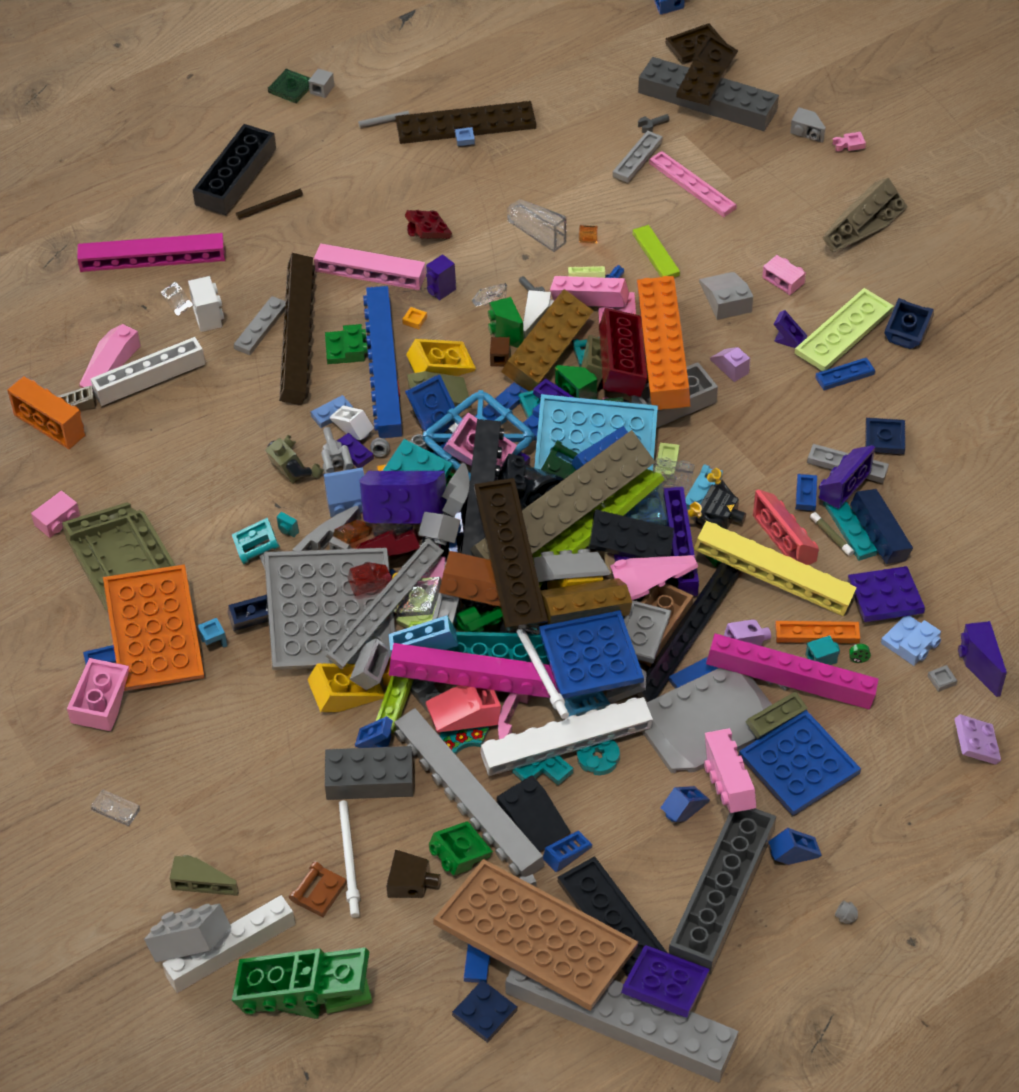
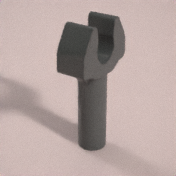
[638,114,670,133]
[519,276,545,298]

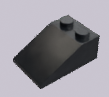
[497,775,571,853]

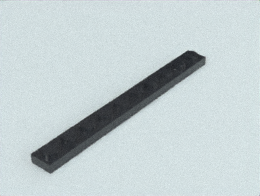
[636,562,741,703]

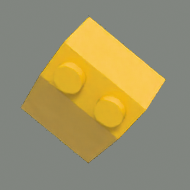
[406,339,476,376]
[307,663,385,712]

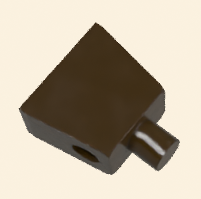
[386,850,441,898]

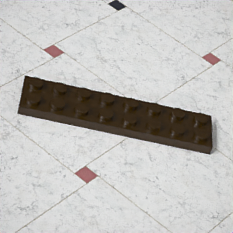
[395,101,536,144]
[474,478,548,631]

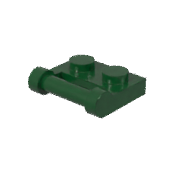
[541,440,578,479]

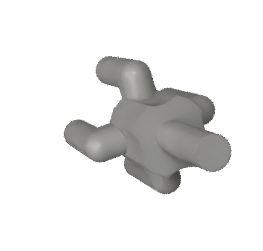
[321,427,353,474]

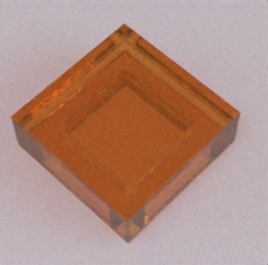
[579,225,598,243]

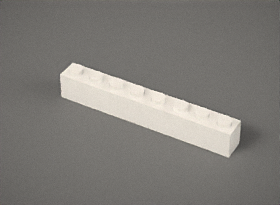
[481,697,653,776]

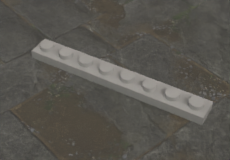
[326,538,444,669]

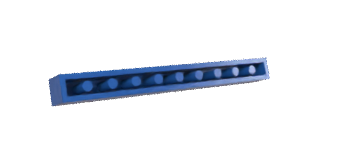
[363,286,402,438]

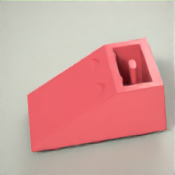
[425,685,501,733]

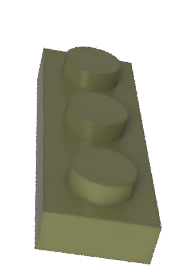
[745,691,808,739]

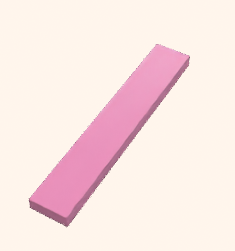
[649,151,737,217]

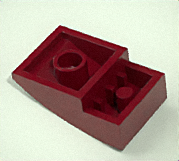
[355,528,422,556]

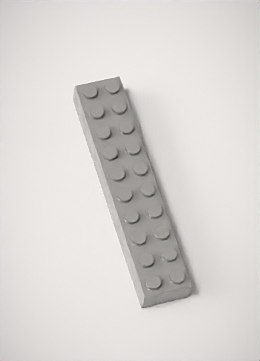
[505,968,739,1083]

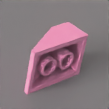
[443,413,517,468]
[67,658,129,731]

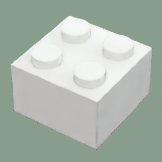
[188,276,224,332]

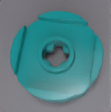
[577,740,620,776]

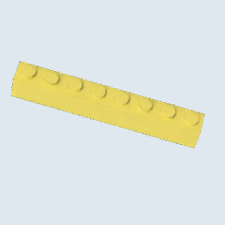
[694,521,857,616]

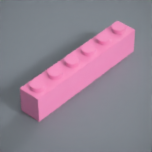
[314,244,426,290]

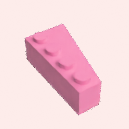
[704,728,756,813]

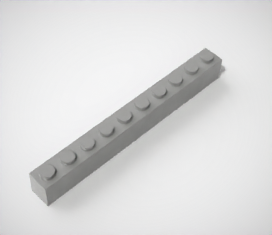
[394,708,544,877]

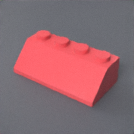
[753,489,819,565]

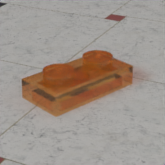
[333,520,372,544]

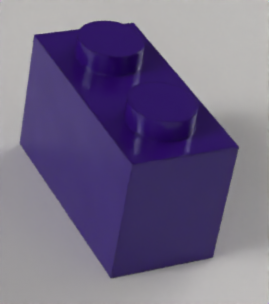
[426,254,456,300]

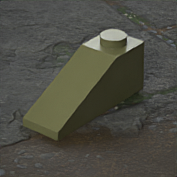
[581,334,602,387]
[169,855,239,896]

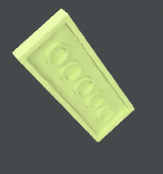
[794,288,894,371]

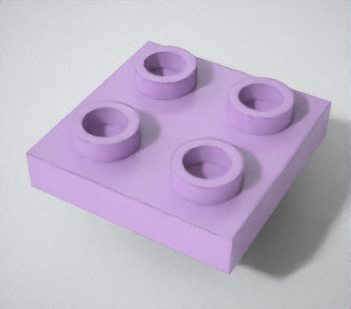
[954,715,1001,765]

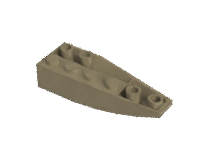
[823,177,908,253]

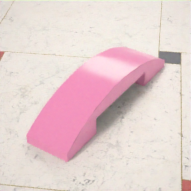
[498,693,531,740]

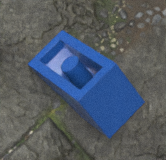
[661,786,710,822]
[768,828,822,865]

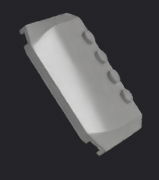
[641,668,772,773]

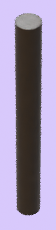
[236,188,303,219]

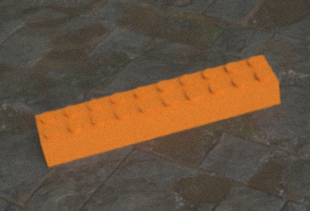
[637,276,691,410]

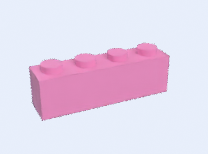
[550,276,629,307]

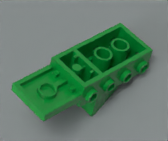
[232,947,370,1019]

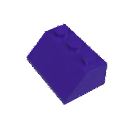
[819,445,875,509]

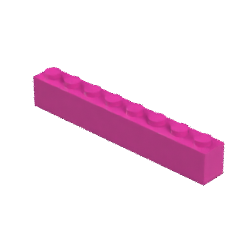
[77,233,225,272]
[706,633,879,710]
[389,643,559,698]

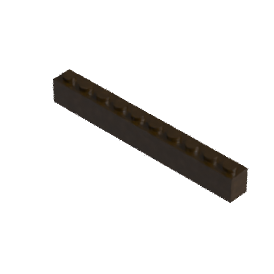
[279,253,315,405]

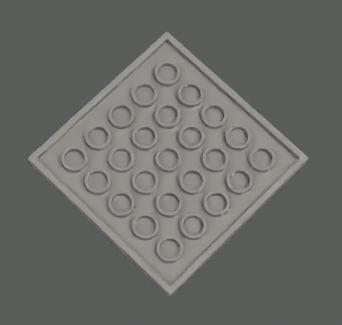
[264,548,395,670]

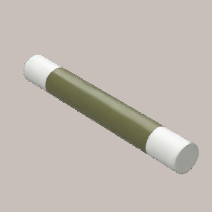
[810,512,855,556]

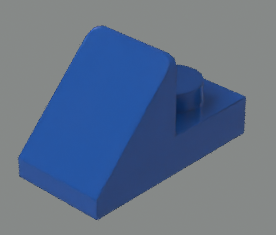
[355,716,393,748]

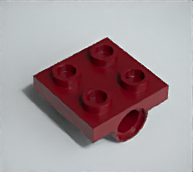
[405,210,452,239]

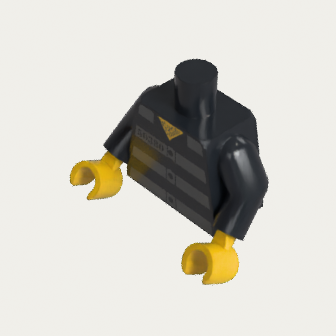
[688,468,746,529]

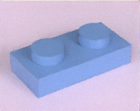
[310,395,353,428]

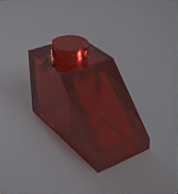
[348,562,392,596]

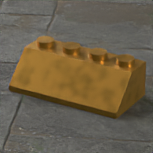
[541,578,632,625]

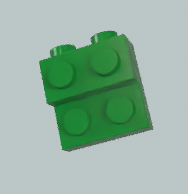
[325,324,368,365]
[429,821,493,876]

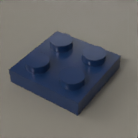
[865,417,905,454]
[452,980,518,1043]

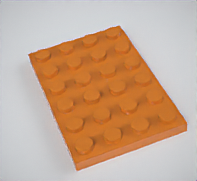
[103,564,204,691]

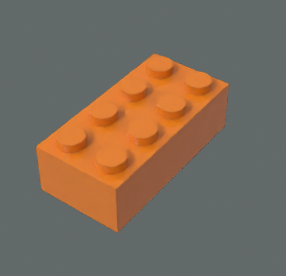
[7,376,85,450]

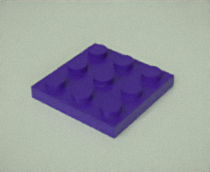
[848,566,925,622]
[621,945,710,1018]

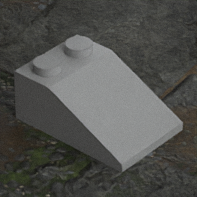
[699,272,753,320]

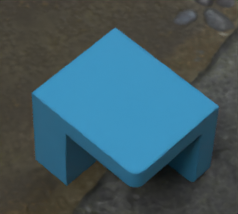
[198,618,227,648]

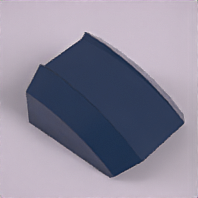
[884,298,934,349]

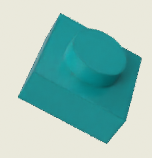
[277,512,299,537]

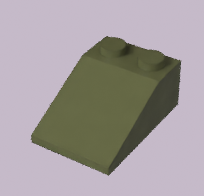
[407,371,472,417]

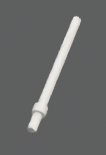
[517,628,569,719]
[339,800,360,918]

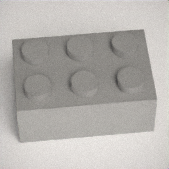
[144,903,231,962]

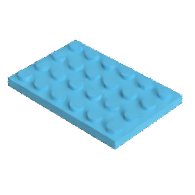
[534,394,658,471]

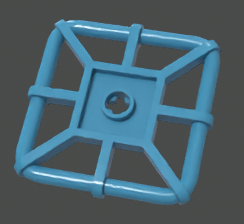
[422,390,535,481]

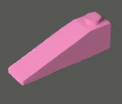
[79,324,140,388]
[610,555,698,600]

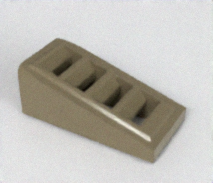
[57,386,95,410]

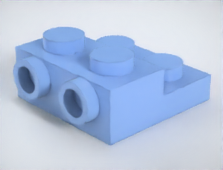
[881,616,941,666]

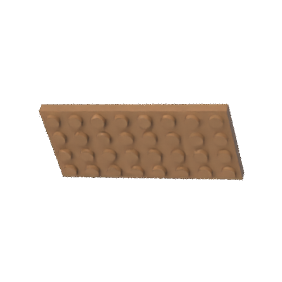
[433,859,638,1011]

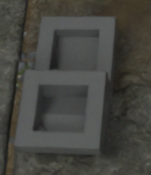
[410,679,441,713]

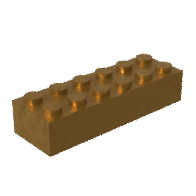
[501,289,593,391]

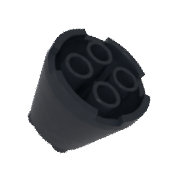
[519,465,564,510]

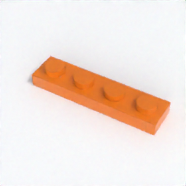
[775,621,860,643]

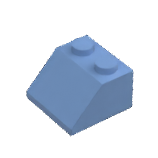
[323,467,364,517]

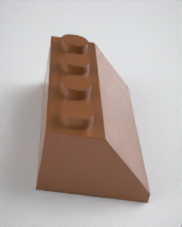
[439,551,500,606]

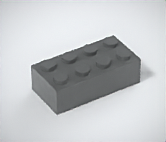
[325,746,413,800]

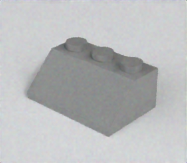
[534,549,610,582]

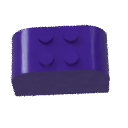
[359,471,447,524]

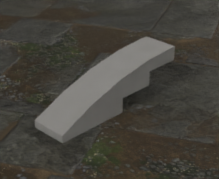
[292,506,360,551]

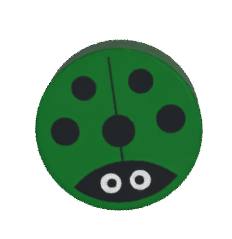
[849,644,871,663]

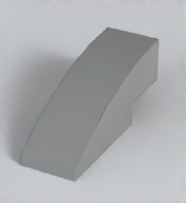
[442,462,469,517]

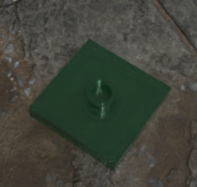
[268,69,310,104]

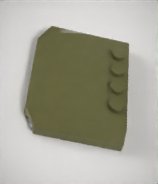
[62,502,176,611]

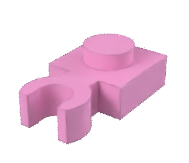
[832,132,866,151]

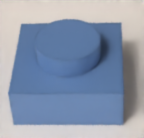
[455,127,475,146]

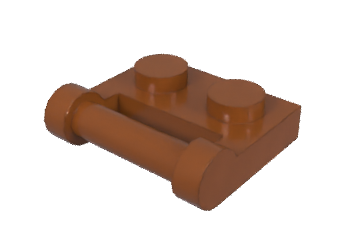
[289,862,347,917]

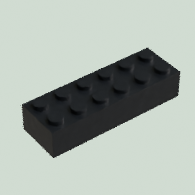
[192,124,276,215]

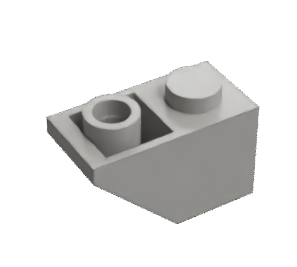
[790,108,826,143]

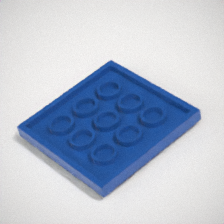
[539,610,644,699]
[739,710,861,816]

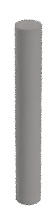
[358,111,409,128]

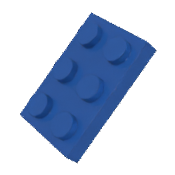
[405,374,459,434]

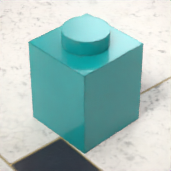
[805,635,840,665]

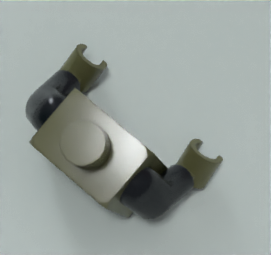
[265,435,324,484]

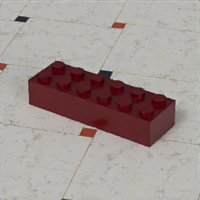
[599,308,647,397]

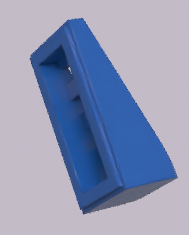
[543,830,593,872]

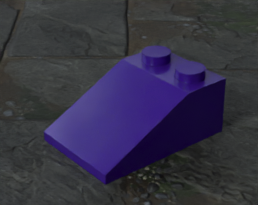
[958,621,1007,697]

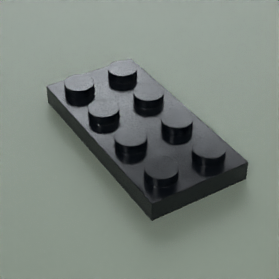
[588,510,674,558]

